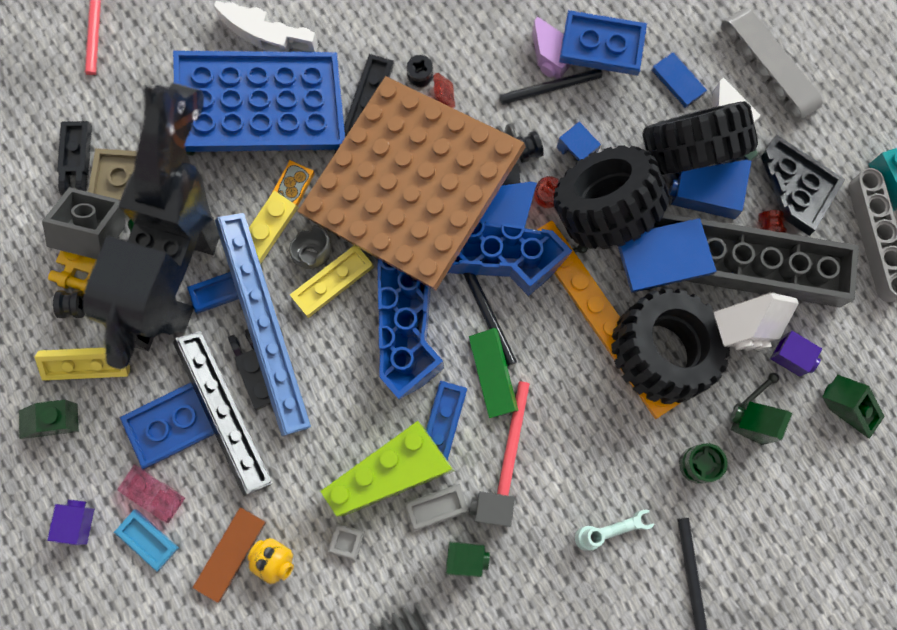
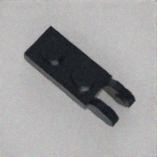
[57,121,92,195]
[228,329,271,410]

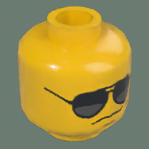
[248,538,294,584]

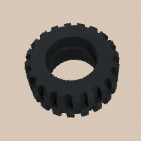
[642,101,758,175]
[553,145,669,249]
[611,288,730,404]

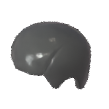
[288,225,332,269]

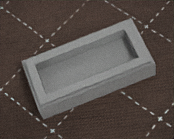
[404,484,469,531]

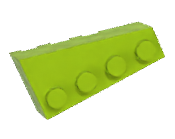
[320,421,455,516]

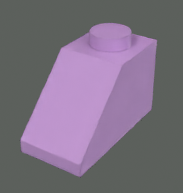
[532,16,571,79]

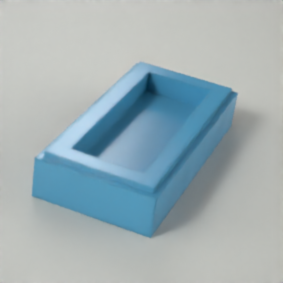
[114,509,179,572]

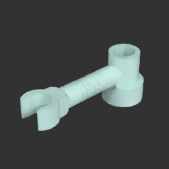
[575,510,654,551]

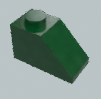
[822,375,885,439]
[19,399,79,439]
[730,401,793,445]
[446,541,490,577]

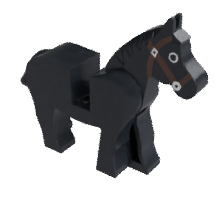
[83,83,220,369]

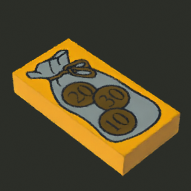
[270,160,315,206]

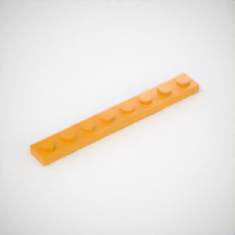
[537,220,680,419]

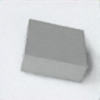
[327,523,365,561]

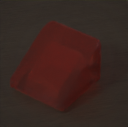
[434,73,455,108]

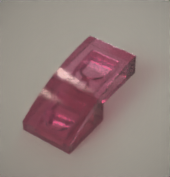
[117,465,185,523]

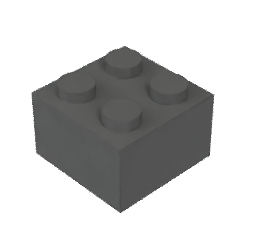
[42,187,125,259]

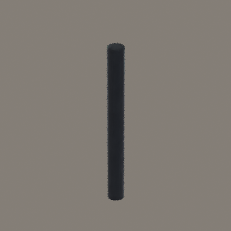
[499,69,602,105]
[463,273,517,367]
[677,518,708,630]

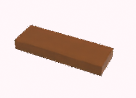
[192,507,266,603]

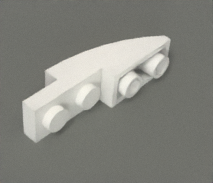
[214,1,318,52]

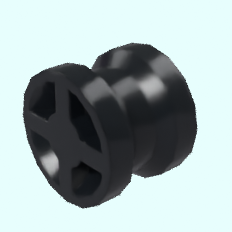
[407,55,433,88]
[517,131,544,163]
[53,290,85,318]

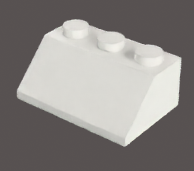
[714,293,799,351]

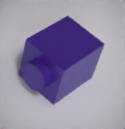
[770,331,822,377]
[47,499,95,545]

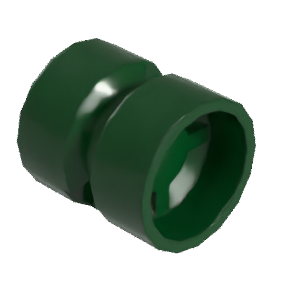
[679,443,728,484]

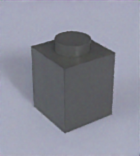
[470,491,515,527]

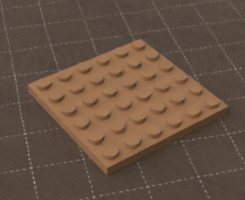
[297,76,526,291]

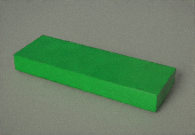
[469,328,519,418]

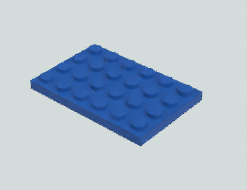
[173,51,345,152]

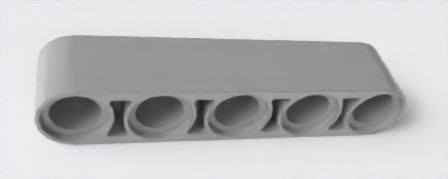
[721,7,823,122]
[849,168,897,303]

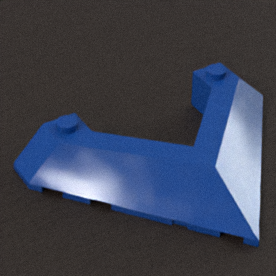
[377,219,572,400]

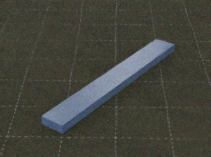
[215,213,311,437]

